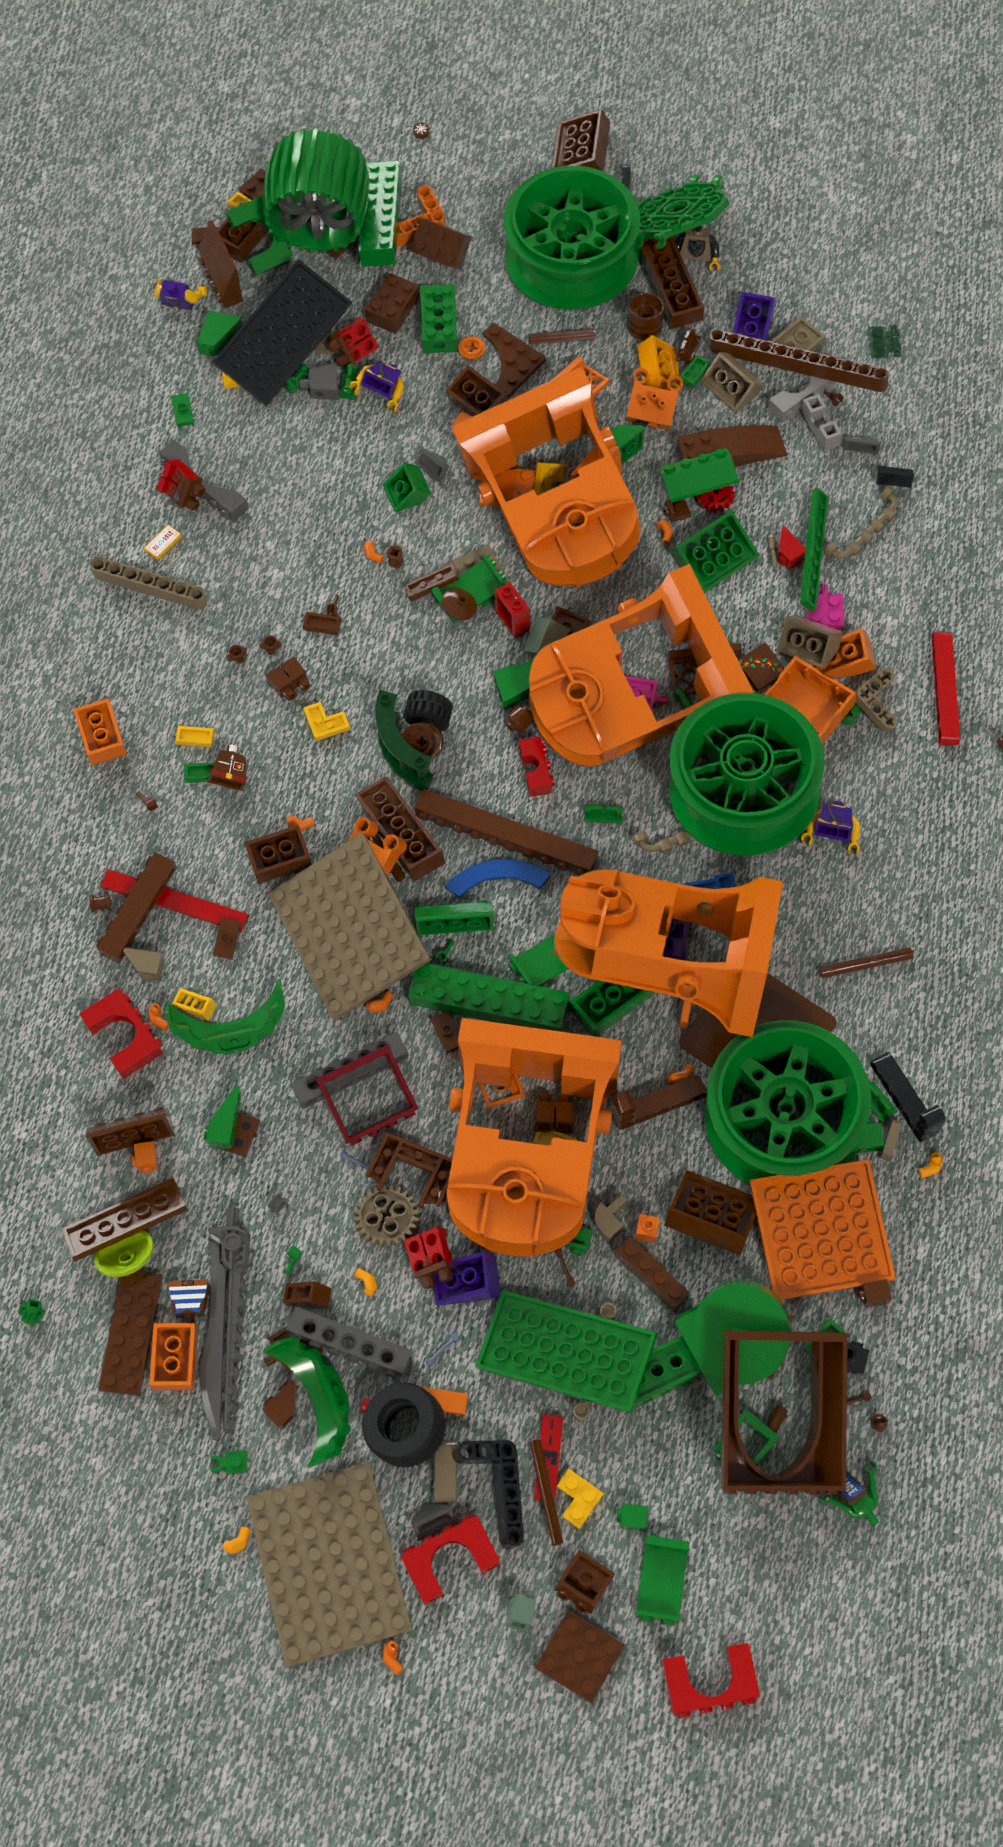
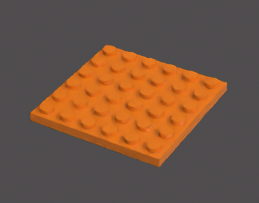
[749,1159,896,1300]

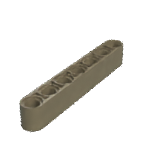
[90,557,207,610]

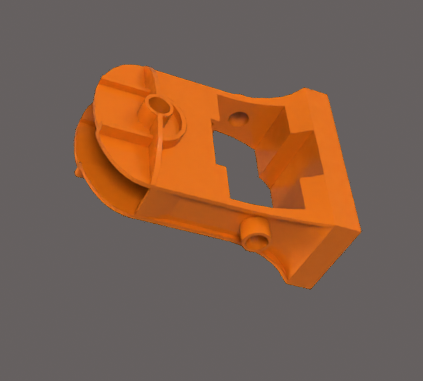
[452,367,641,589]
[529,564,754,766]
[554,869,783,1037]
[447,1018,622,1258]

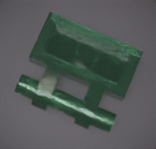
[868,325,902,359]

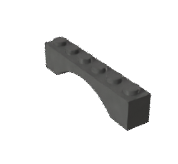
[159,440,249,522]

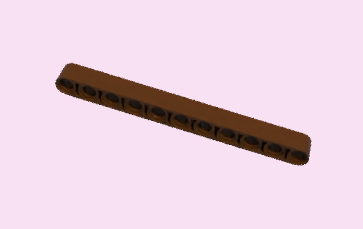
[709,330,889,392]

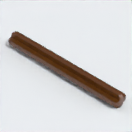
[819,948,913,978]
[530,1439,563,1546]

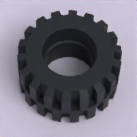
[403,690,453,731]

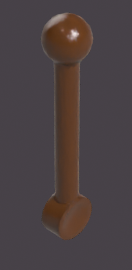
[555,1248,575,1287]
[847,1392,872,1405]

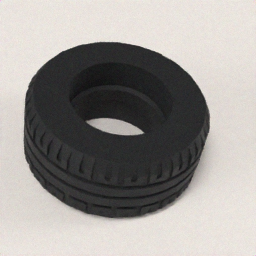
[362,1382,446,1468]

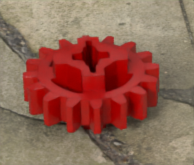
[696,486,735,514]

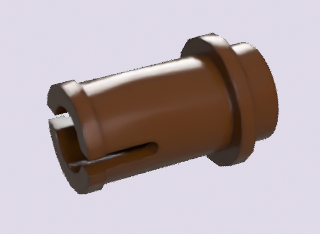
[766,1405,788,1434]

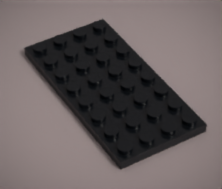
[212,259,352,407]

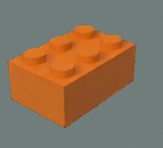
[73,698,127,766]
[150,1323,198,1391]

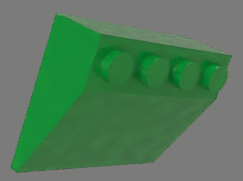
[669,510,760,593]

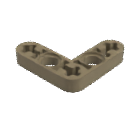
[855,668,897,733]

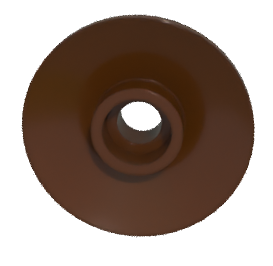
[442,588,477,620]

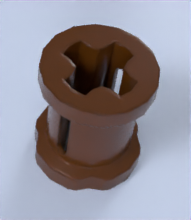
[387,545,404,568]
[90,894,111,913]

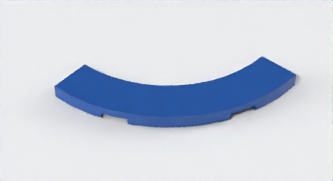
[445,859,551,899]

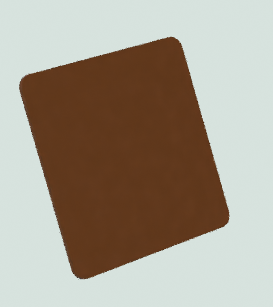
[679,973,836,1107]

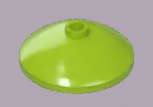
[94,1230,154,1277]

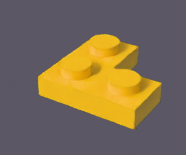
[534,462,566,496]
[303,702,350,741]
[557,1469,604,1530]

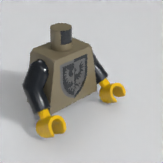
[675,225,720,271]

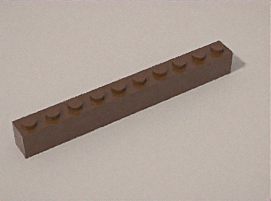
[415,789,598,876]

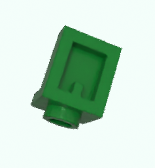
[567,1227,593,1256]

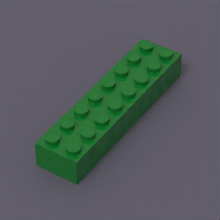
[359,161,402,267]
[408,963,569,1032]

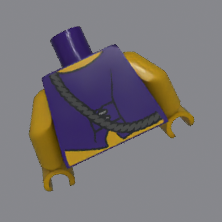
[154,278,207,311]
[349,361,404,413]
[801,801,860,855]

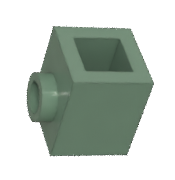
[505,1594,536,1632]

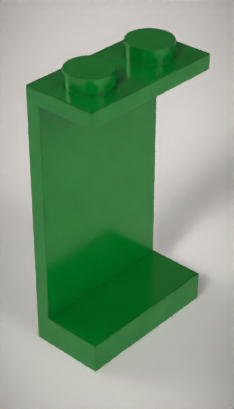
[431,553,507,623]
[508,934,568,986]
[636,1535,689,1626]

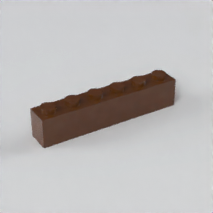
[97,852,177,964]

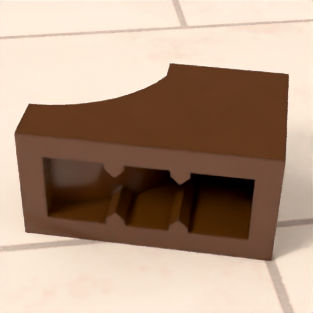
[283,1281,332,1309]

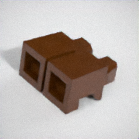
[266,656,311,701]
[535,1094,574,1133]

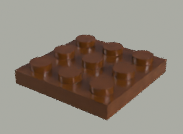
[535,1610,625,1704]

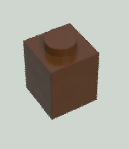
[858,1279,892,1308]

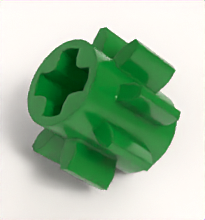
[18,1299,45,1325]

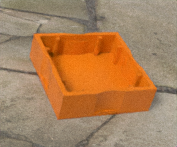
[764,656,856,745]

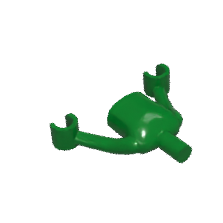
[818,1461,880,1527]

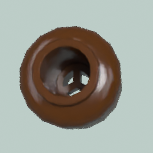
[506,706,533,733]

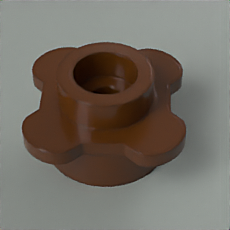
[260,635,282,655]
[227,645,247,663]

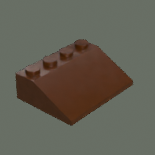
[552,109,611,172]
[197,220,243,309]
[86,1108,175,1156]
[664,1170,756,1256]

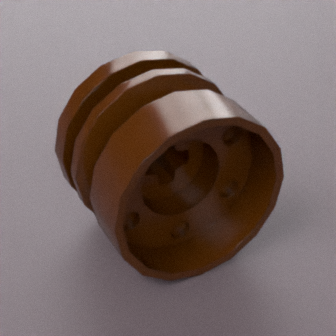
[627,293,664,340]
[401,721,444,759]

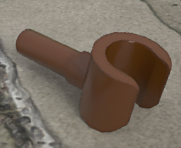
[824,391,843,406]
[326,594,339,616]
[136,791,158,811]

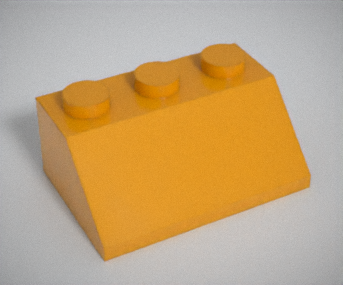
[637,335,680,390]

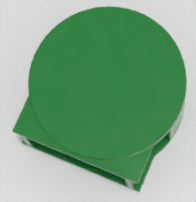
[674,1280,791,1396]

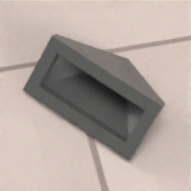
[843,436,881,455]
[414,448,449,483]
[411,1502,457,1541]

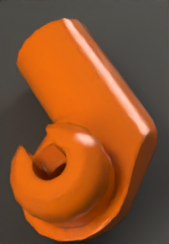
[656,519,673,545]
[148,1004,169,1031]
[383,1641,404,1676]

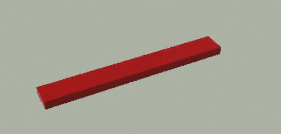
[101,869,249,933]

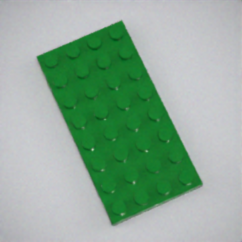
[475,1290,658,1414]

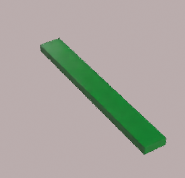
[800,487,828,612]

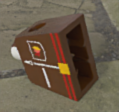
[207,745,246,791]

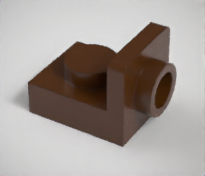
[663,499,691,523]

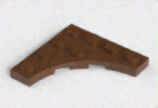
[483,322,546,399]

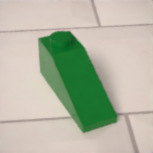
[204,1086,242,1149]

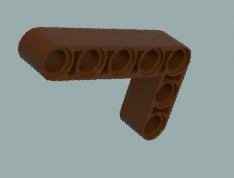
[611,1075,707,1130]

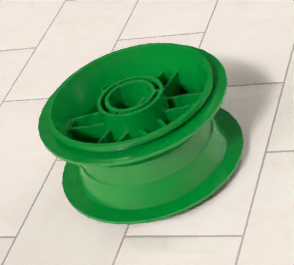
[504,166,640,310]
[669,693,824,856]
[705,1020,871,1185]

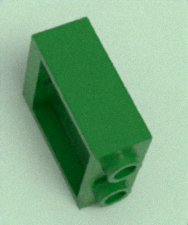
[713,1409,779,1466]

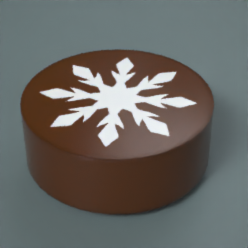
[413,122,429,139]

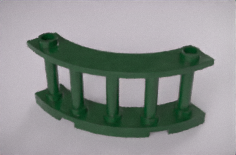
[375,690,434,791]

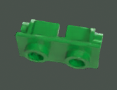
[339,364,361,400]
[584,804,623,824]
[869,1081,898,1123]

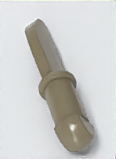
[768,534,778,568]

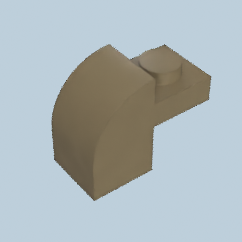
[595,1195,627,1244]

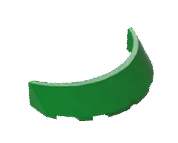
[165,979,285,1054]
[263,1337,350,1468]

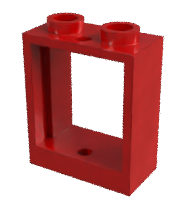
[495,582,530,639]

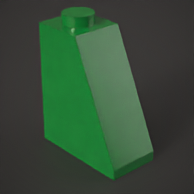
[197,311,243,356]

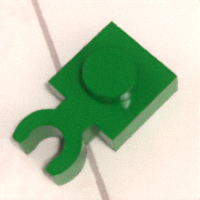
[211,1450,248,1475]

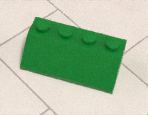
[659,448,739,503]
[415,900,494,936]

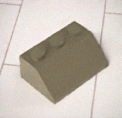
[700,352,764,412]
[777,615,843,668]

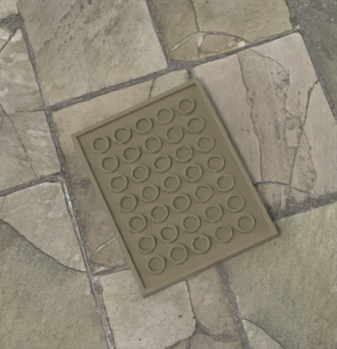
[268,833,432,1021]
[246,1462,412,1668]

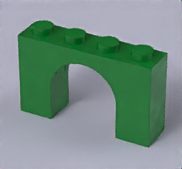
[225,195,293,277]

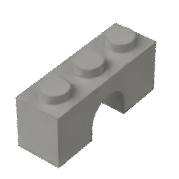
[801,394,842,452]

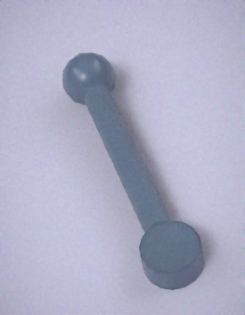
[340,1152,370,1169]
[426,1333,459,1366]

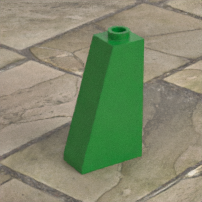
[493,660,533,710]

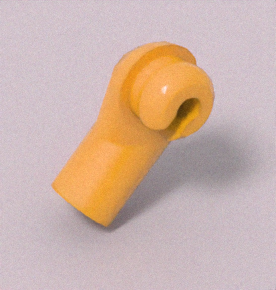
[918,1152,943,1179]
[354,1268,377,1296]
[223,1526,251,1554]

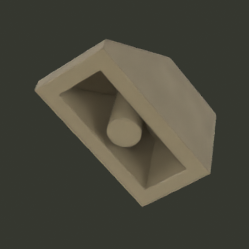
[123,948,165,982]

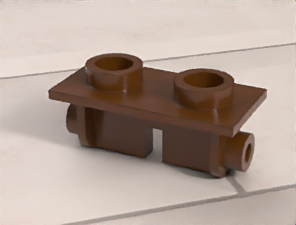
[676,328,702,362]

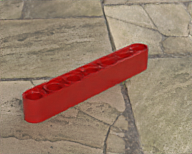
[932,632,960,745]

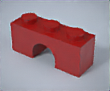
[519,736,555,797]

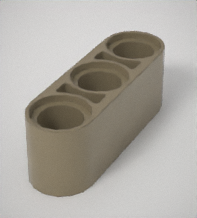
[435,1440,457,1502]

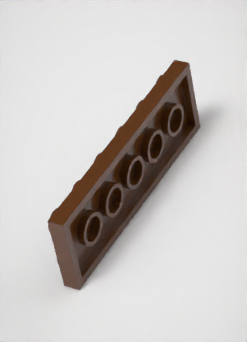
[62,1178,187,1262]
[98,1271,163,1396]

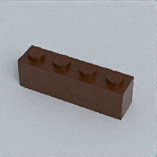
[615,1237,690,1313]

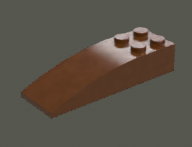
[640,236,704,329]
[677,425,787,466]
[355,776,446,882]

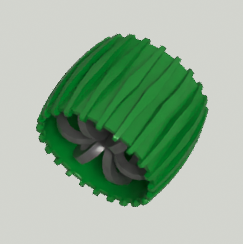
[263,128,369,254]

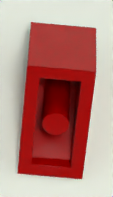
[778,526,806,570]

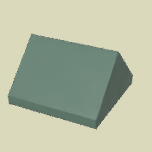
[523,617,570,656]

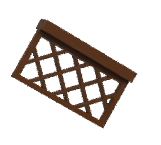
[667,643,742,695]

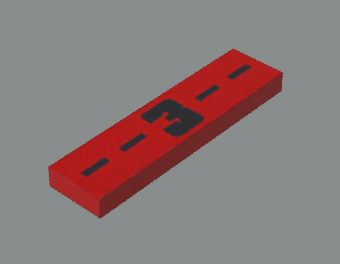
[534,1414,564,1502]

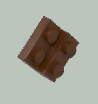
[554,1550,615,1614]

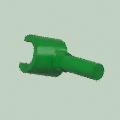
[436,939,454,964]
[284,1246,302,1276]

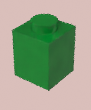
[616,1503,648,1531]

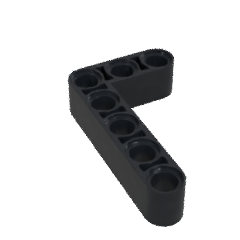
[870,1052,946,1143]
[452,1440,524,1550]

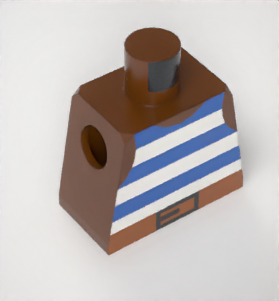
[168,1279,210,1323]

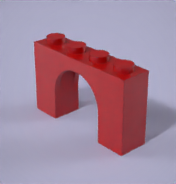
[79,988,163,1079]
[401,1515,501,1605]
[662,1642,760,1719]

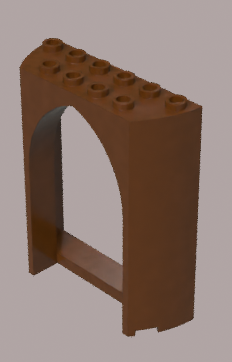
[721,1329,847,1495]

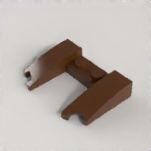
[366,1132,452,1208]

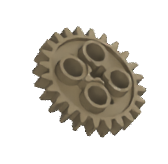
[354,1185,420,1249]

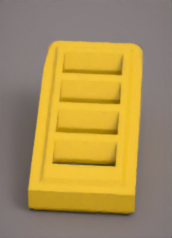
[172,988,217,1021]

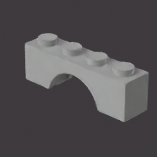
[768,375,834,422]

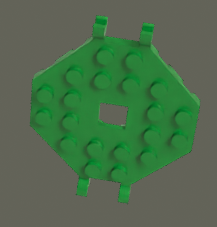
[633,175,729,249]

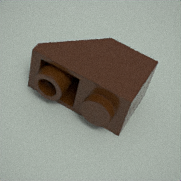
[262,1379,297,1430]

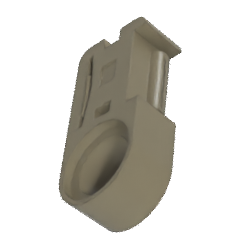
[881,1120,902,1161]

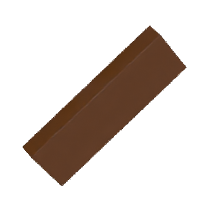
[404,563,460,602]

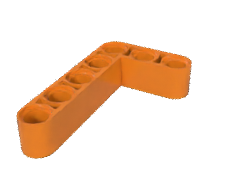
[397,186,446,247]

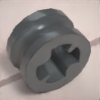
[268,1193,287,1213]

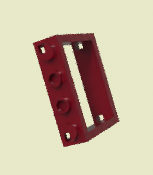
[315,1045,419,1146]

